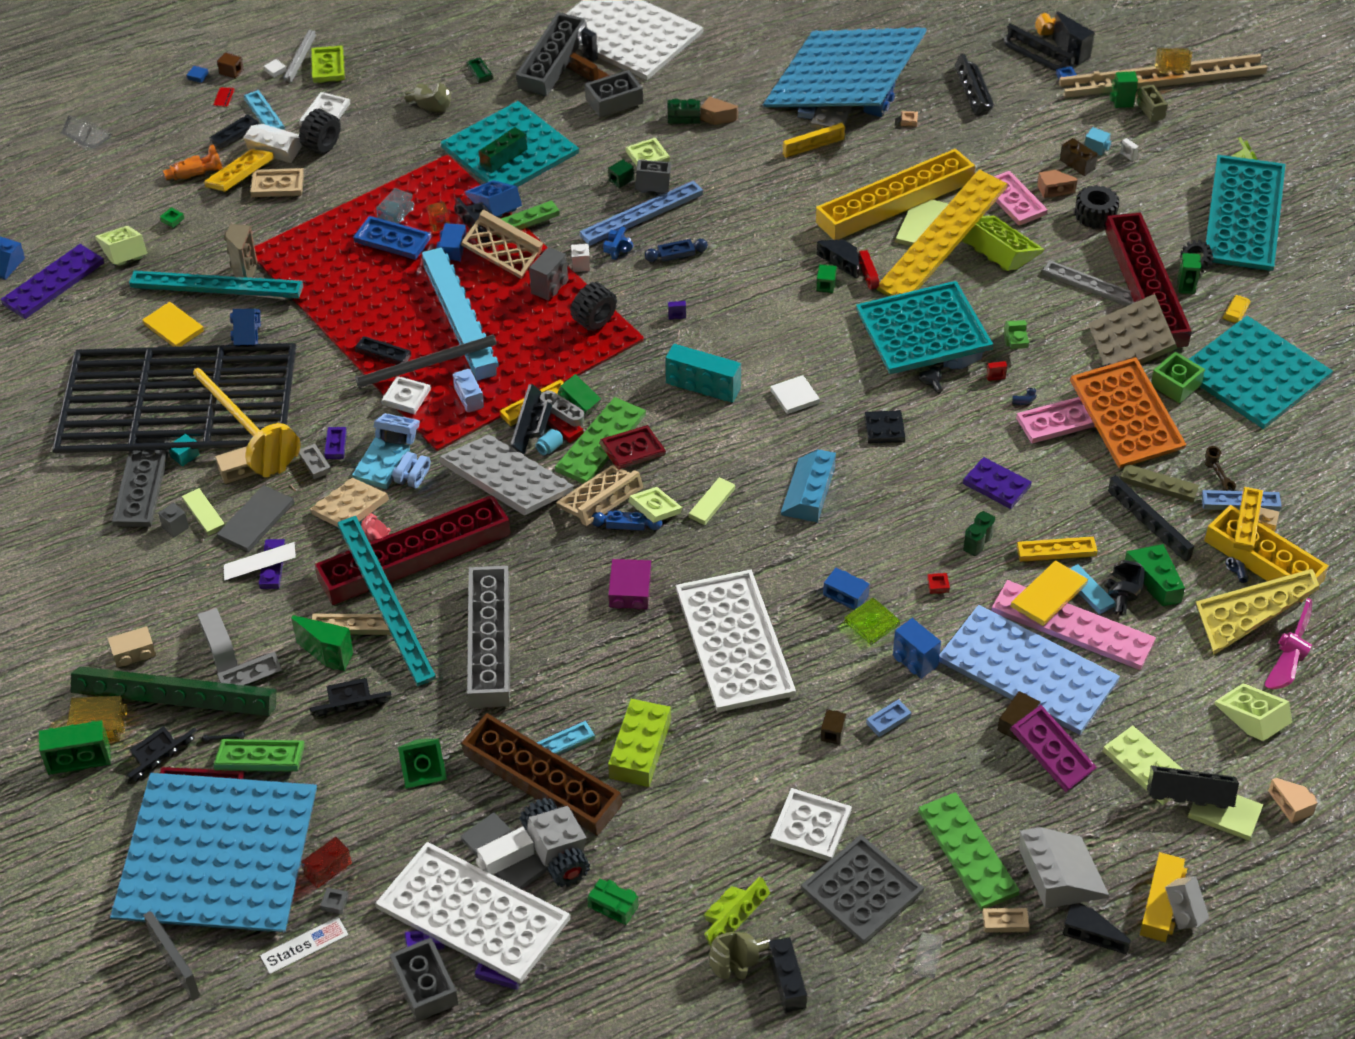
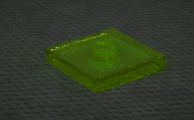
[844,597,901,645]

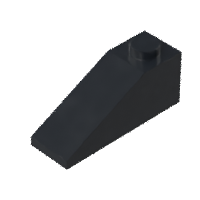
[1062,903,1131,955]

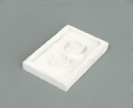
[299,92,350,126]

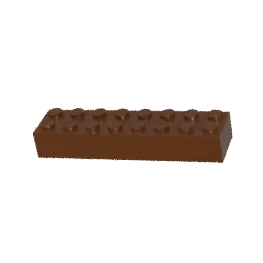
[461,713,623,836]

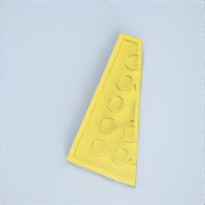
[1196,569,1319,655]

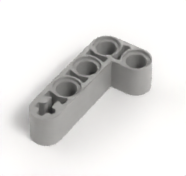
[197,608,238,673]

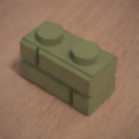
[1136,85,1168,122]

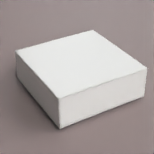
[264,59,287,77]
[1120,138,1139,162]

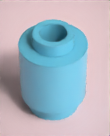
[535,429,563,455]

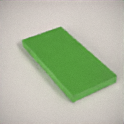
[214,739,305,772]

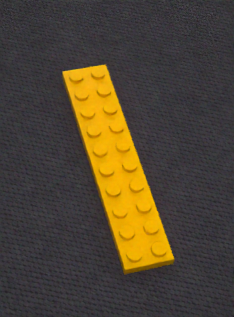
[877,169,1008,296]

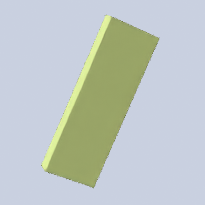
[689,477,735,525]
[182,488,225,536]

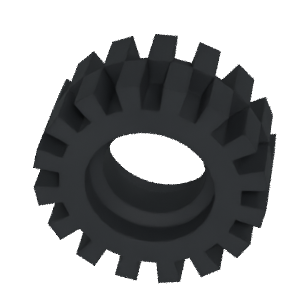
[1180,240,1214,273]

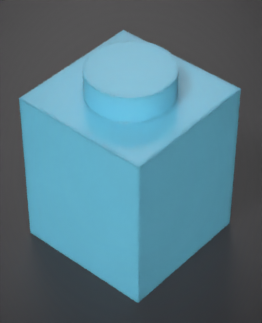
[1084,127,1111,156]

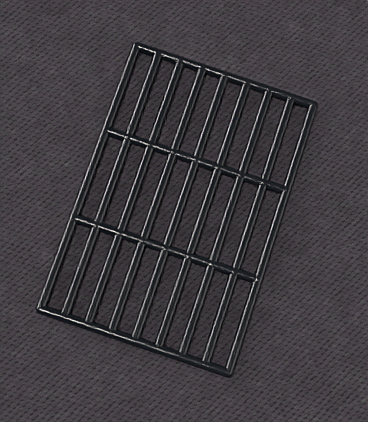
[52,343,297,453]

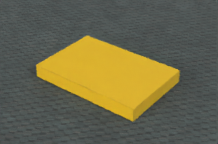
[142,302,204,347]

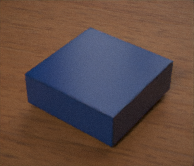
[186,66,209,83]
[1056,67,1077,79]

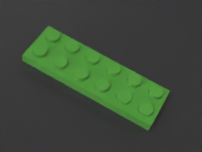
[555,397,646,484]
[918,792,1020,911]

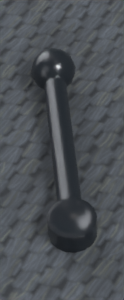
[201,731,245,743]

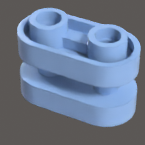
[392,452,431,488]

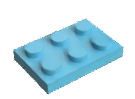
[352,437,410,489]

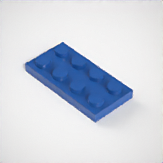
[353,216,431,260]

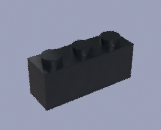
[768,937,807,1013]

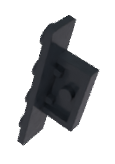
[454,198,492,249]
[510,384,552,454]
[310,678,392,717]
[125,726,197,783]

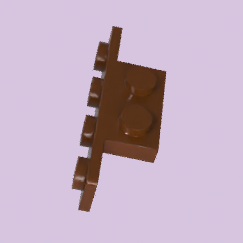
[566,53,611,82]

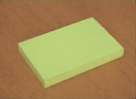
[1188,795,1263,841]

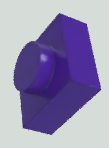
[668,301,686,319]

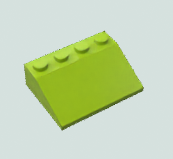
[962,215,1045,271]

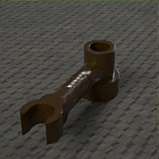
[1204,446,1236,491]

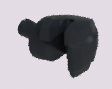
[1104,560,1144,616]

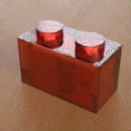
[301,836,352,889]

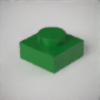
[159,207,185,228]

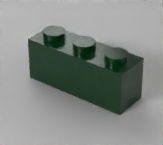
[479,127,528,173]

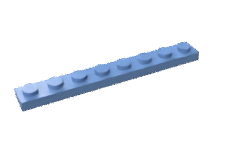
[580,181,703,246]

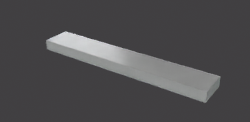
[1042,260,1135,306]

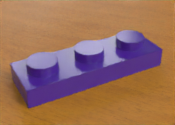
[259,539,286,589]

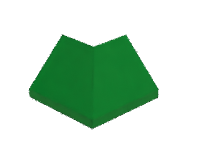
[398,738,447,788]

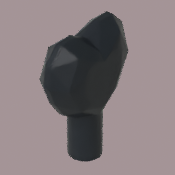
[918,366,943,393]

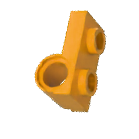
[1035,13,1055,36]

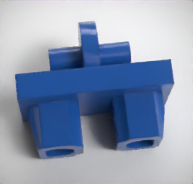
[603,227,634,260]

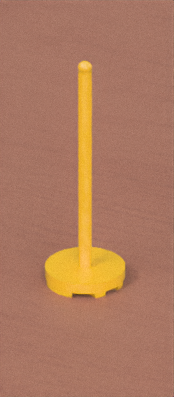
[193,368,301,477]

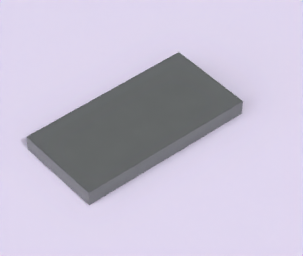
[217,485,295,552]
[460,812,548,890]
[144,911,200,1001]

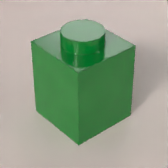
[816,264,837,293]

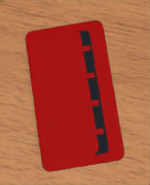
[213,87,235,107]

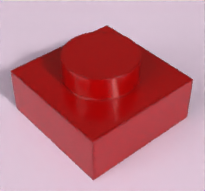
[986,361,1007,381]
[927,573,950,594]

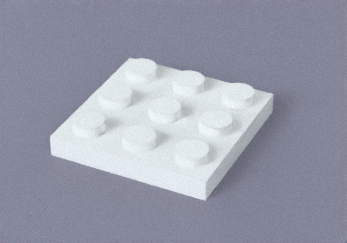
[770,788,852,861]

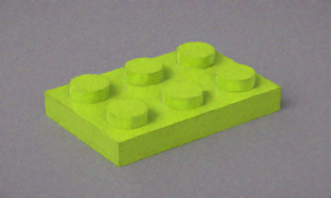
[311,45,345,83]

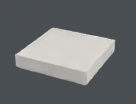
[770,375,820,414]
[381,376,431,414]

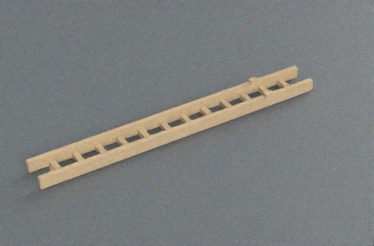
[1059,54,1268,98]

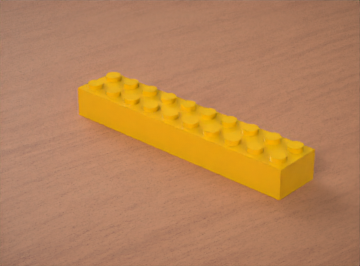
[816,149,975,240]

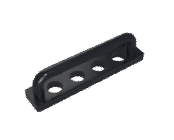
[1004,23,1075,71]
[955,53,994,115]

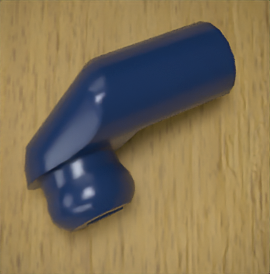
[1012,388,1037,405]
[1225,557,1249,583]

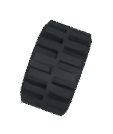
[299,108,341,155]
[1074,185,1120,229]
[570,282,617,331]

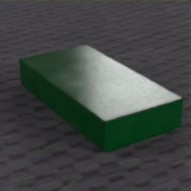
[466,57,493,84]

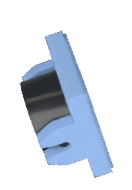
[373,413,420,444]

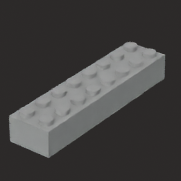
[467,566,510,708]

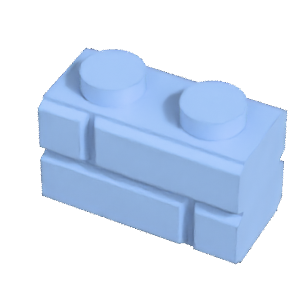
[453,369,484,412]

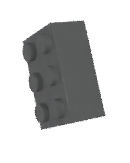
[585,70,643,117]
[389,938,458,1022]

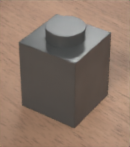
[158,502,189,538]

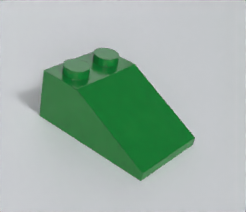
[291,615,353,671]

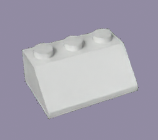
[244,124,302,163]

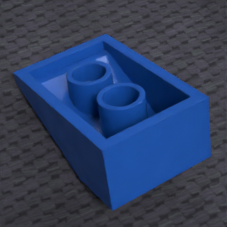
[465,180,522,218]

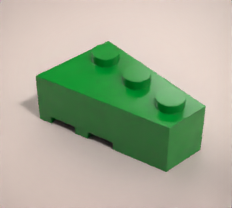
[1125,544,1185,607]

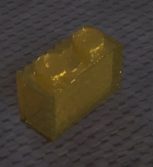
[1155,48,1192,73]

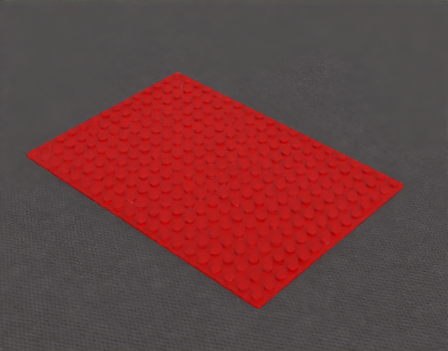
[255,155,644,451]

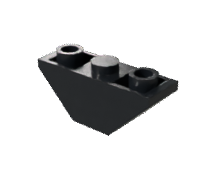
[817,240,859,278]

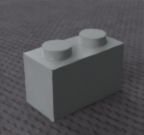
[1165,876,1209,929]

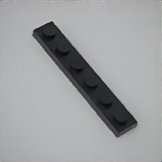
[1108,475,1194,562]

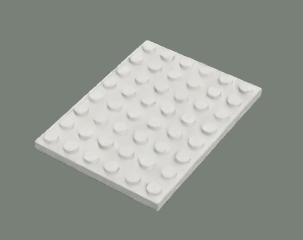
[566,0,703,80]

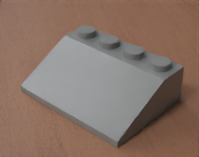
[1019,827,1109,908]

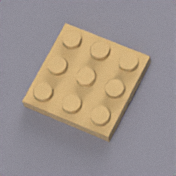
[310,478,389,527]

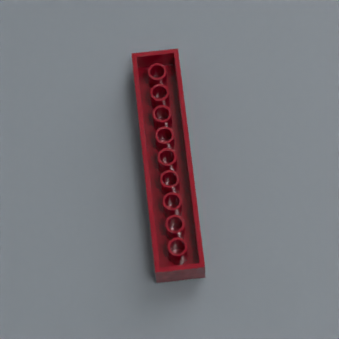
[1105,212,1192,348]
[315,495,510,606]

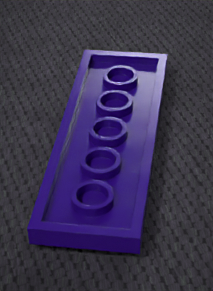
[0,244,104,319]

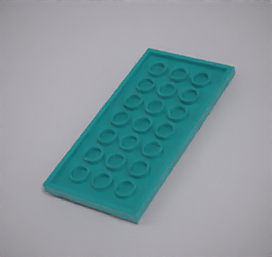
[1206,155,1286,271]

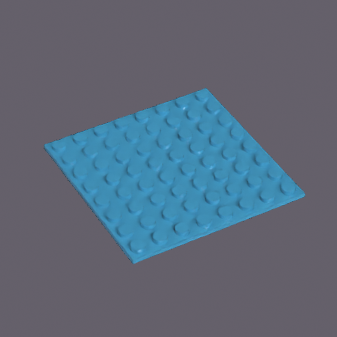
[763,27,927,107]
[110,773,317,932]

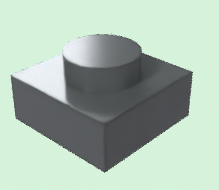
[320,888,349,914]

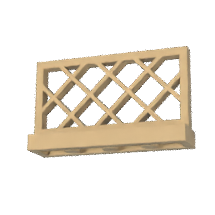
[461,210,543,278]
[556,465,644,526]

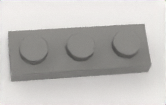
[217,651,282,685]

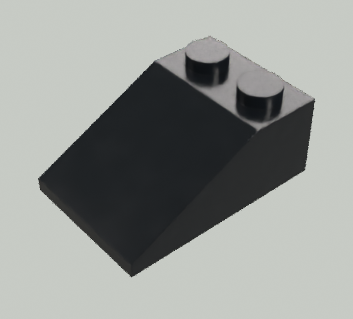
[1052,11,1095,66]

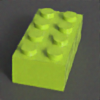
[608,698,671,787]

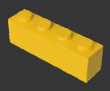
[1140,852,1187,942]

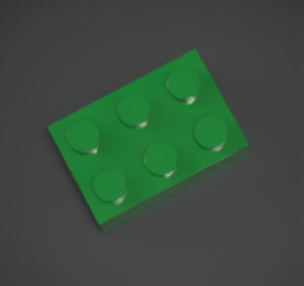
[39,720,111,775]

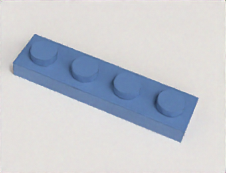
[1201,490,1282,511]

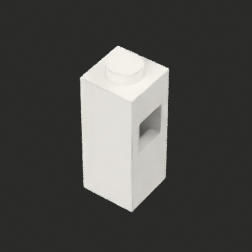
[476,827,534,875]

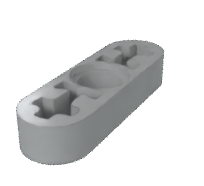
[540,391,584,426]

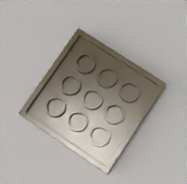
[1088,294,1177,365]

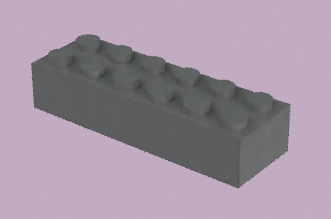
[516,12,587,96]

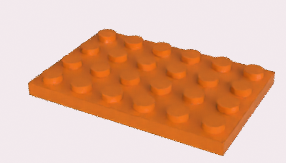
[1070,357,1187,469]

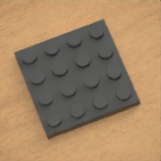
[800,835,924,945]

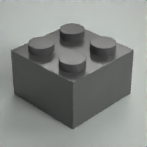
[635,159,671,194]
[529,247,568,301]

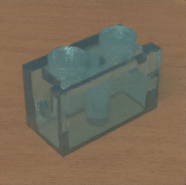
[376,188,414,224]

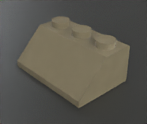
[224,224,258,278]

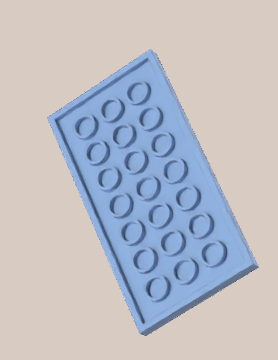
[939,605,1120,735]

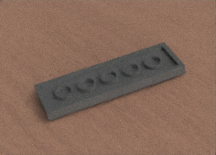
[112,438,170,527]

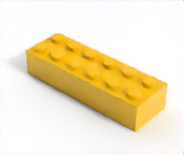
[1204,505,1329,603]

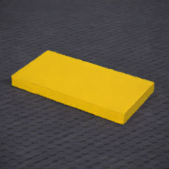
[204,149,274,191]
[1010,560,1088,626]

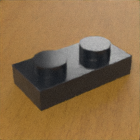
[581,27,598,62]

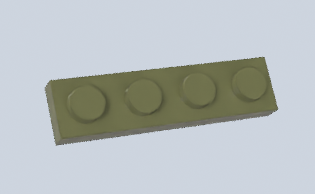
[1120,464,1199,503]

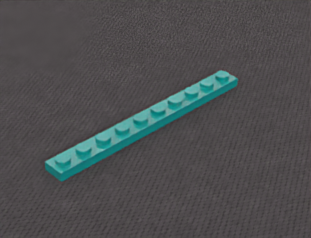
[129,271,303,298]
[338,515,436,687]

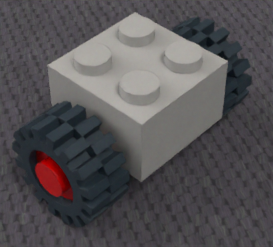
[519,798,590,887]

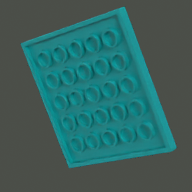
[440,101,579,187]
[856,281,993,374]
[1189,315,1333,430]

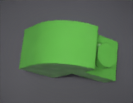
[1003,320,1029,349]

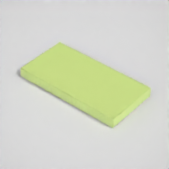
[895,200,948,246]

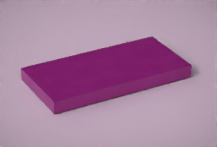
[1010,705,1097,792]

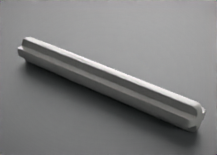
[284,29,316,83]

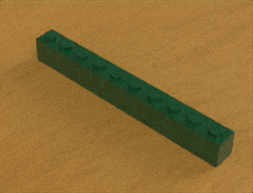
[70,666,277,716]

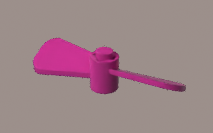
[1265,598,1312,690]

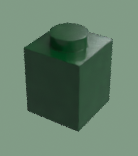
[608,159,634,188]

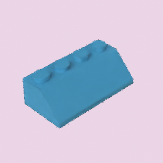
[781,449,836,523]

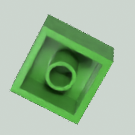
[1151,351,1205,403]

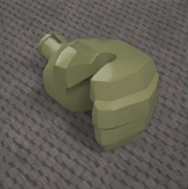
[404,82,451,112]
[709,932,770,979]

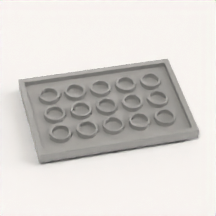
[439,435,574,515]

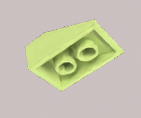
[95,226,147,265]
[1215,683,1292,741]

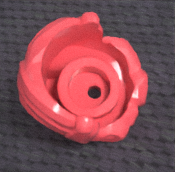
[361,513,391,542]

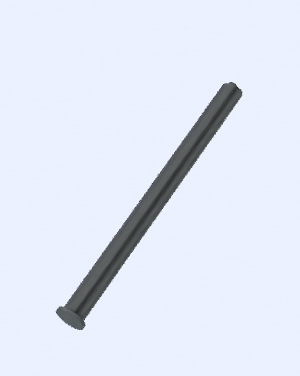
[355,335,497,390]

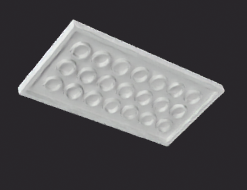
[676,569,796,712]
[375,842,570,984]

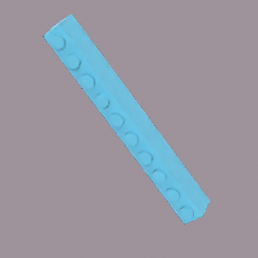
[422,247,499,381]

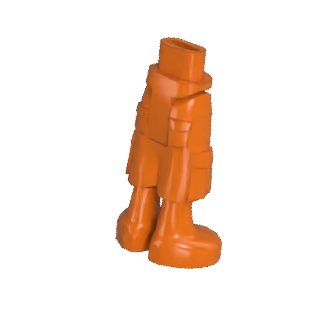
[163,145,223,180]

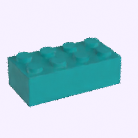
[665,344,741,403]

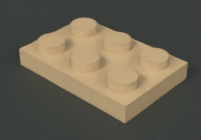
[251,168,304,197]

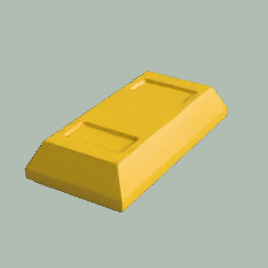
[1222,295,1251,323]

